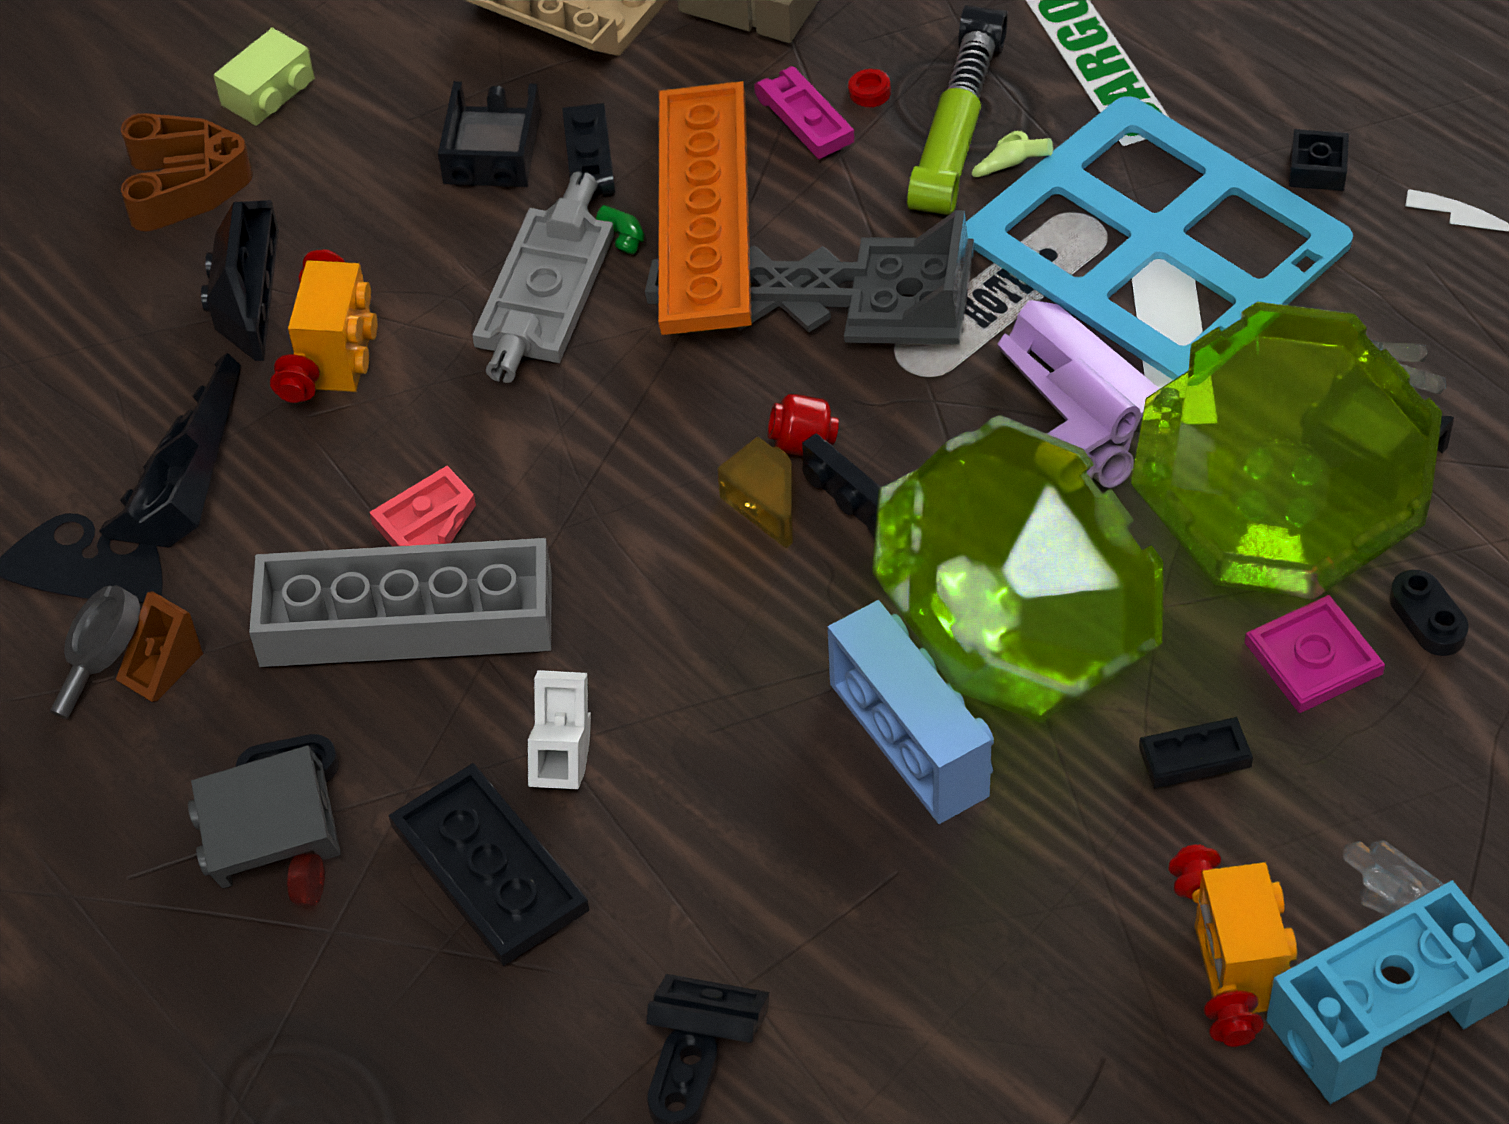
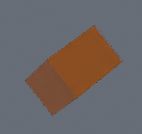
[115,592,203,702]

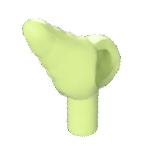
[972,131,1053,178]

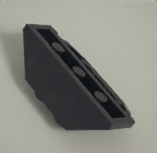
[201,200,279,361]

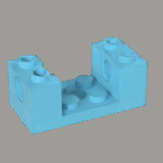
[1266,880,1509,1104]

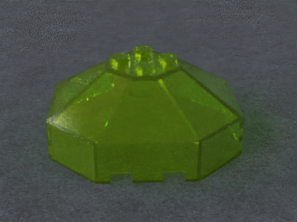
[1131,302,1442,599]
[872,415,1163,723]

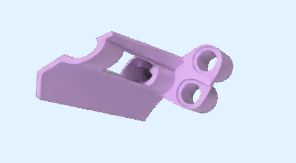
[998,300,1173,491]

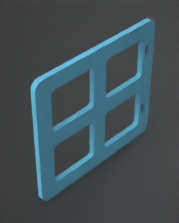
[966,96,1353,385]

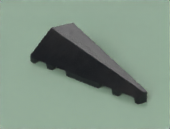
[99,353,241,548]

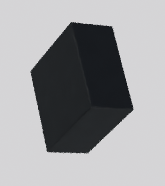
[1289,129,1349,191]

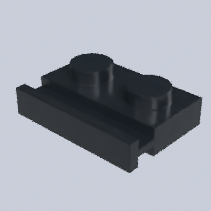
[646,974,770,1043]

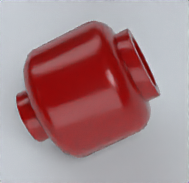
[768,394,839,456]

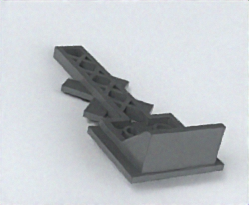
[645,210,974,345]

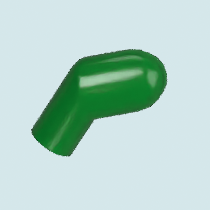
[596,205,645,255]

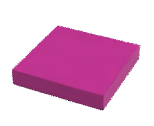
[1245,595,1385,714]

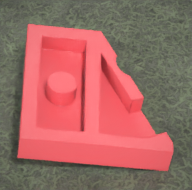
[369,466,476,547]

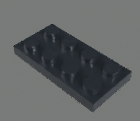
[388,763,590,966]

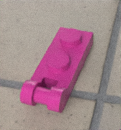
[754,66,855,160]

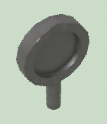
[50,585,140,719]

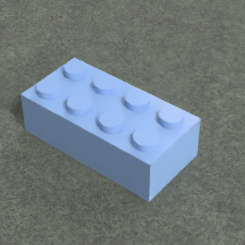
[828,600,994,824]

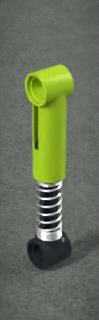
[907,5,1008,215]

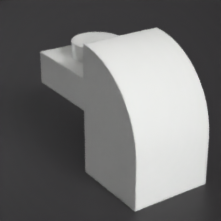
[528,670,591,789]

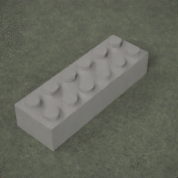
[249,538,552,667]

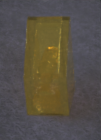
[717,436,793,548]

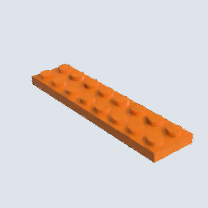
[658,81,752,335]

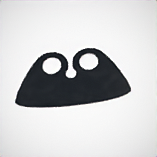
[0,513,163,603]

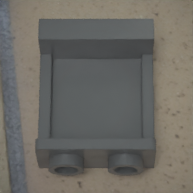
[188,745,341,889]

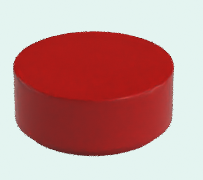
[848,69,891,107]

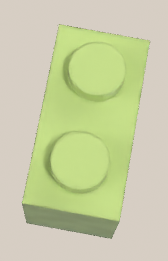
[213,28,315,126]

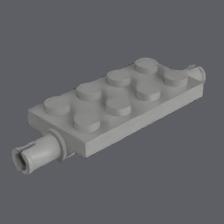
[472,172,614,383]

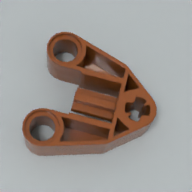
[121,113,253,231]

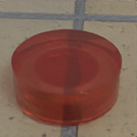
[287,854,324,906]

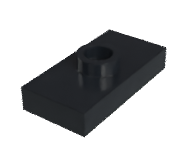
[1139,717,1253,788]

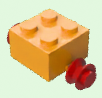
[270,249,378,403]
[1168,844,1297,1047]

